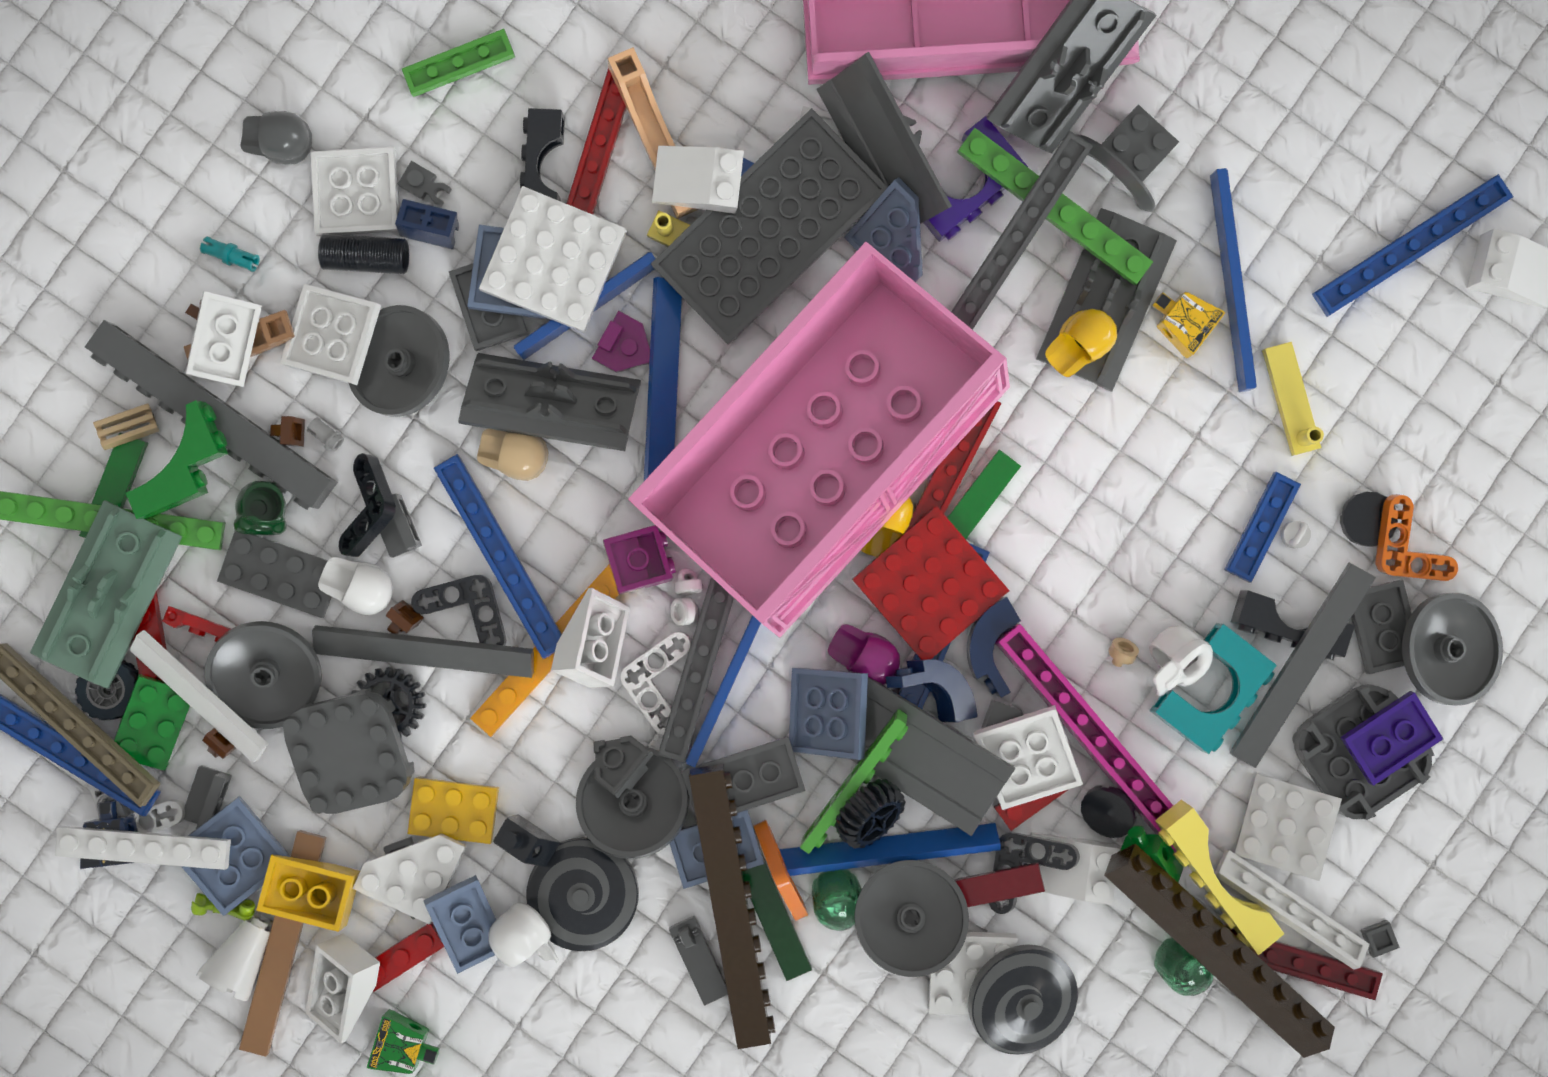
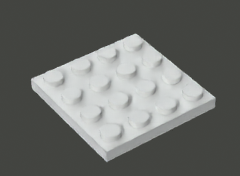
[479,186,627,333]

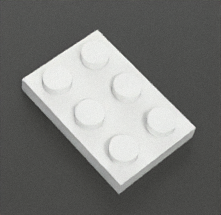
[185,291,262,387]

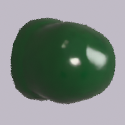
[234,481,287,535]

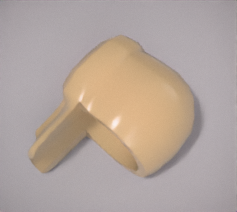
[477,429,548,481]

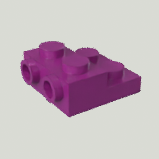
[603,525,676,595]

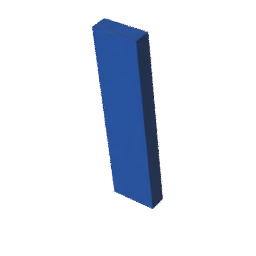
[1224,471,1301,583]

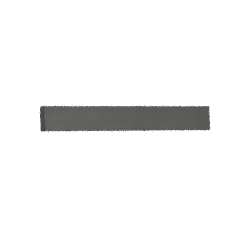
[951,131,1093,330]
[1230,562,1376,768]
[658,577,734,763]
[312,625,534,678]

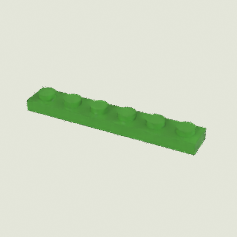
[800,709,908,854]

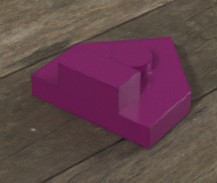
[592,310,650,373]

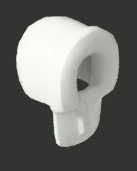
[318,557,393,615]
[1149,626,1213,696]
[488,903,559,967]

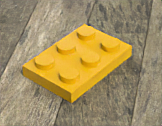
[407,777,499,844]

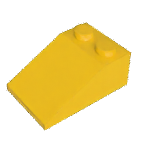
[256,854,360,932]

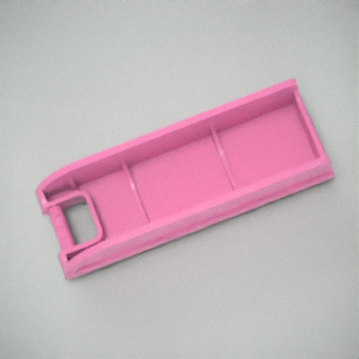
[803,0,1140,85]

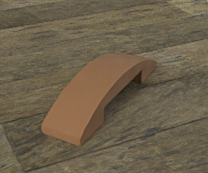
[184,310,295,360]

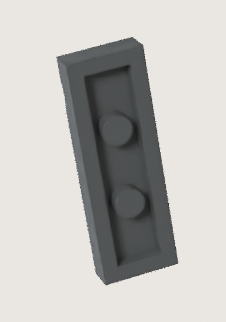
[669,915,728,1006]

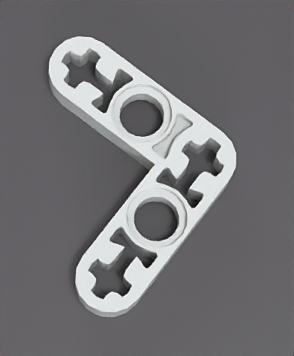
[620,632,691,735]
[88,784,185,833]

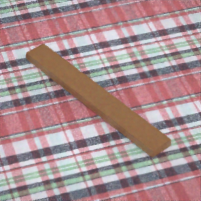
[239,830,327,1057]

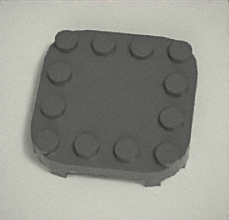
[1292,685,1435,820]
[283,689,415,814]

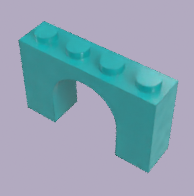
[1149,623,1277,754]

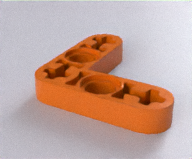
[1375,494,1458,581]
[753,820,809,921]

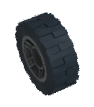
[75,659,139,721]

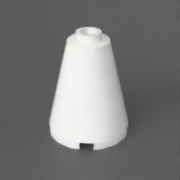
[196,917,270,1001]

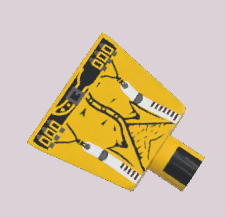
[1152,292,1225,358]

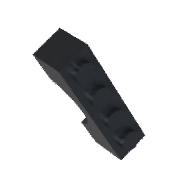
[520,108,565,202]
[1230,590,1355,661]

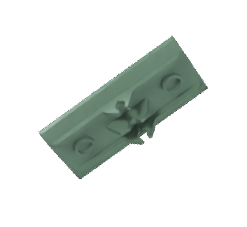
[30,500,183,689]

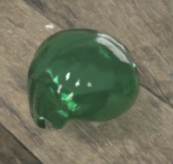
[812,869,862,931]
[1154,937,1214,996]

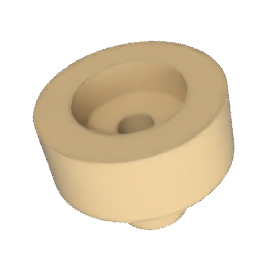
[1108,638,1139,667]

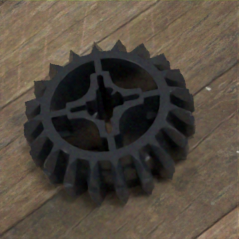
[351,667,427,738]
[834,779,906,849]

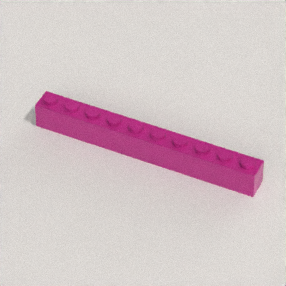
[995,624,1176,852]

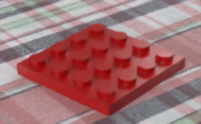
[852,506,1010,660]

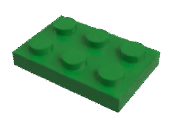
[113,674,190,771]

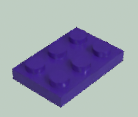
[1340,691,1443,786]

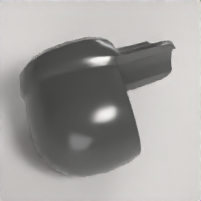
[240,111,312,165]

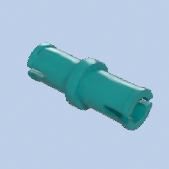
[200,236,260,272]

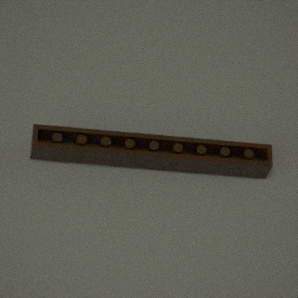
[689,763,776,1049]
[1104,844,1335,1058]

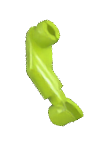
[191,893,255,920]

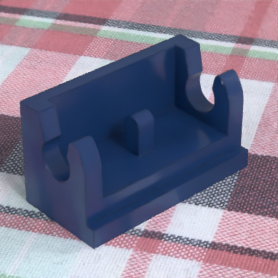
[395,199,459,249]

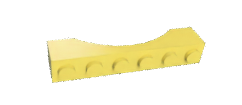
[1155,800,1284,955]

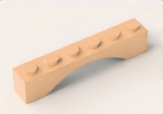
[608,47,699,219]

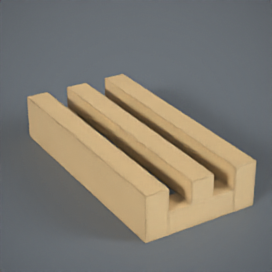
[93,403,159,450]

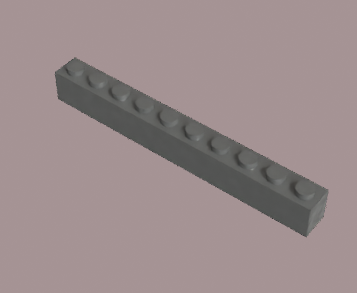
[85,320,338,510]

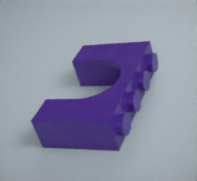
[923,116,1028,242]

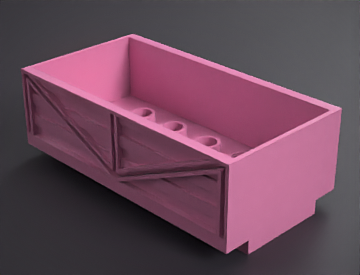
[628,242,1010,638]

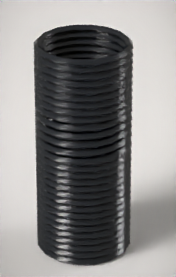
[318,234,409,275]

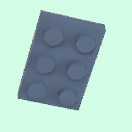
[670,810,764,889]
[423,875,496,974]

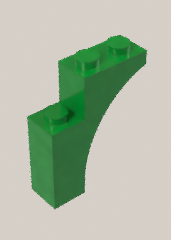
[125,400,228,519]

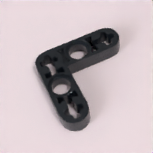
[338,453,396,557]
[411,575,506,646]
[989,832,1080,914]

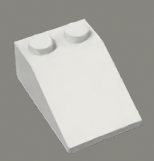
[652,146,744,214]
[1467,228,1548,309]
[551,588,630,688]
[1027,832,1120,905]
[305,933,380,1044]

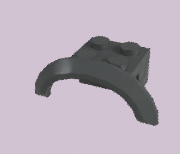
[1076,104,1179,212]

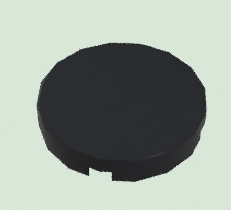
[1340,492,1398,547]
[1081,785,1137,838]

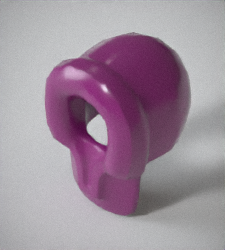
[828,624,900,685]

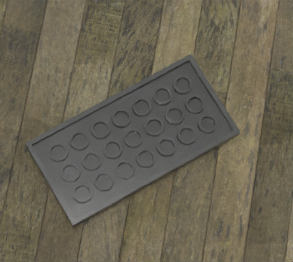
[651,108,888,345]

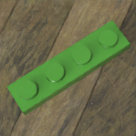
[402,29,515,97]

